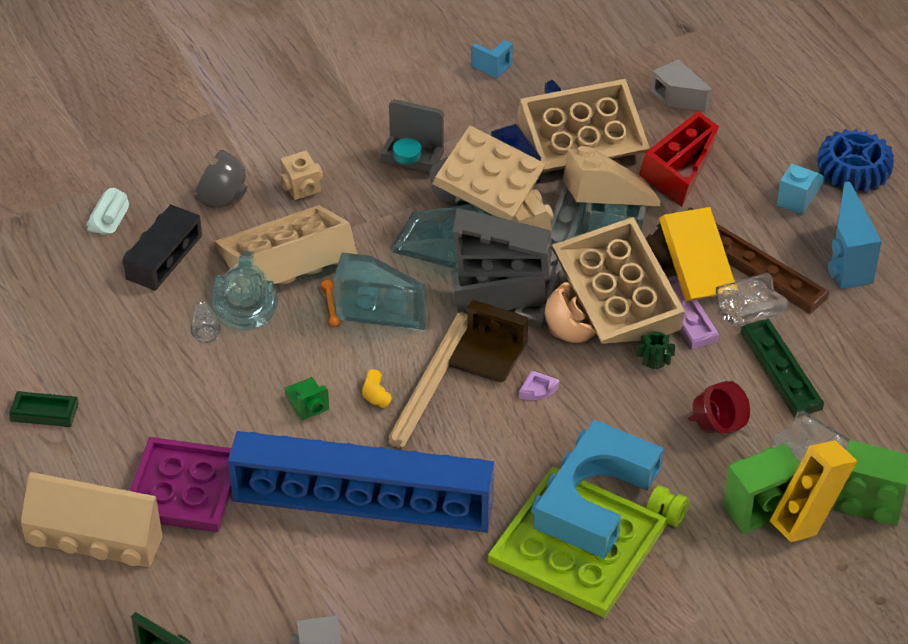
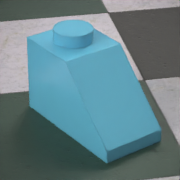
[777,164,825,215]

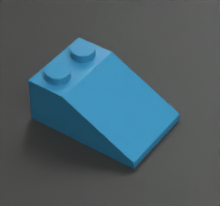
[828,182,882,289]

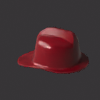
[688,381,750,434]

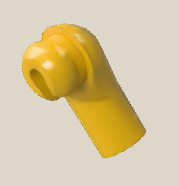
[362,369,392,408]

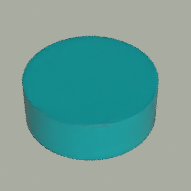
[393,138,421,164]

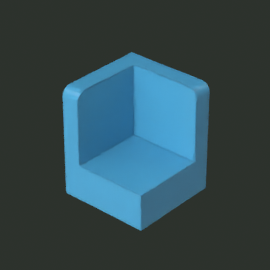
[471,40,513,78]

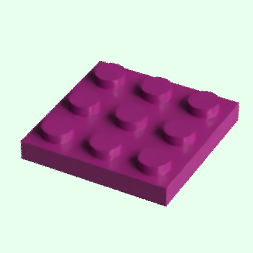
[130,437,232,532]

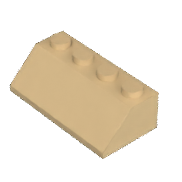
[21,472,163,568]

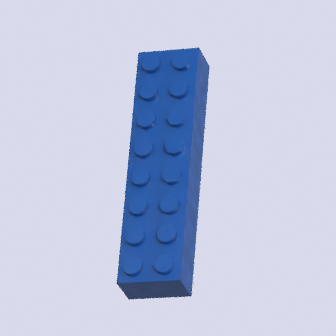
[228,431,494,533]

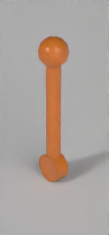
[321,280,340,327]

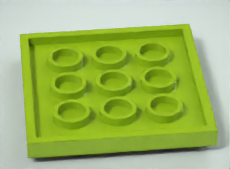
[488,466,667,618]

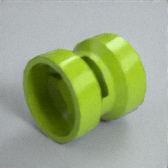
[646,485,690,527]

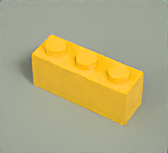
[770,440,857,543]

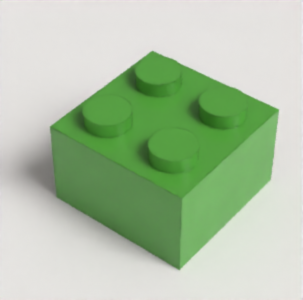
[833,440,908,526]
[723,443,800,534]

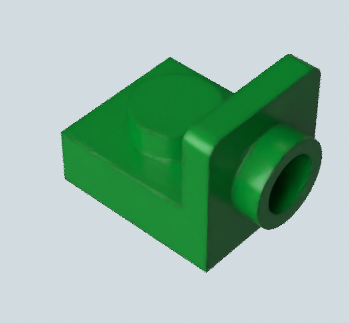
[285,377,329,420]

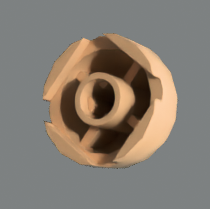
[544,282,596,343]

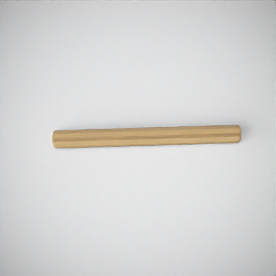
[389,312,467,449]

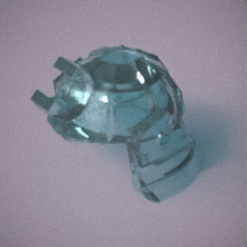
[212,250,278,330]

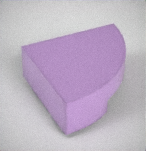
[519,370,560,401]

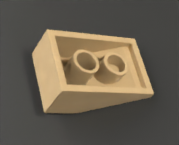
[563,146,660,206]

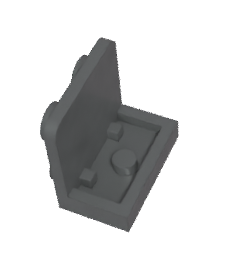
[380,99,444,172]

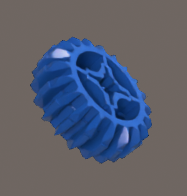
[817,129,894,193]

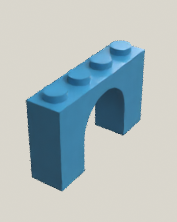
[531,420,664,559]

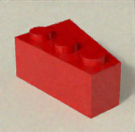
[639,111,720,207]

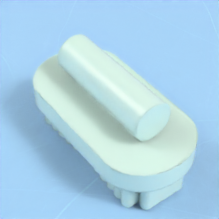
[86,188,129,235]

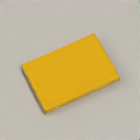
[659,207,737,302]

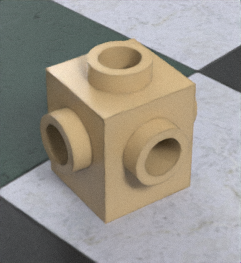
[280,150,323,200]

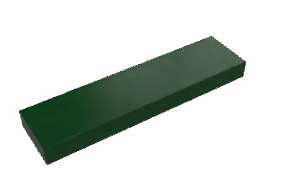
[741,318,824,418]

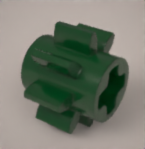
[636,331,675,369]

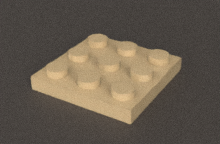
[433,126,546,221]

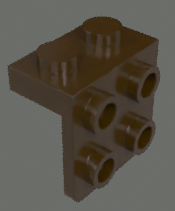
[450,299,528,382]

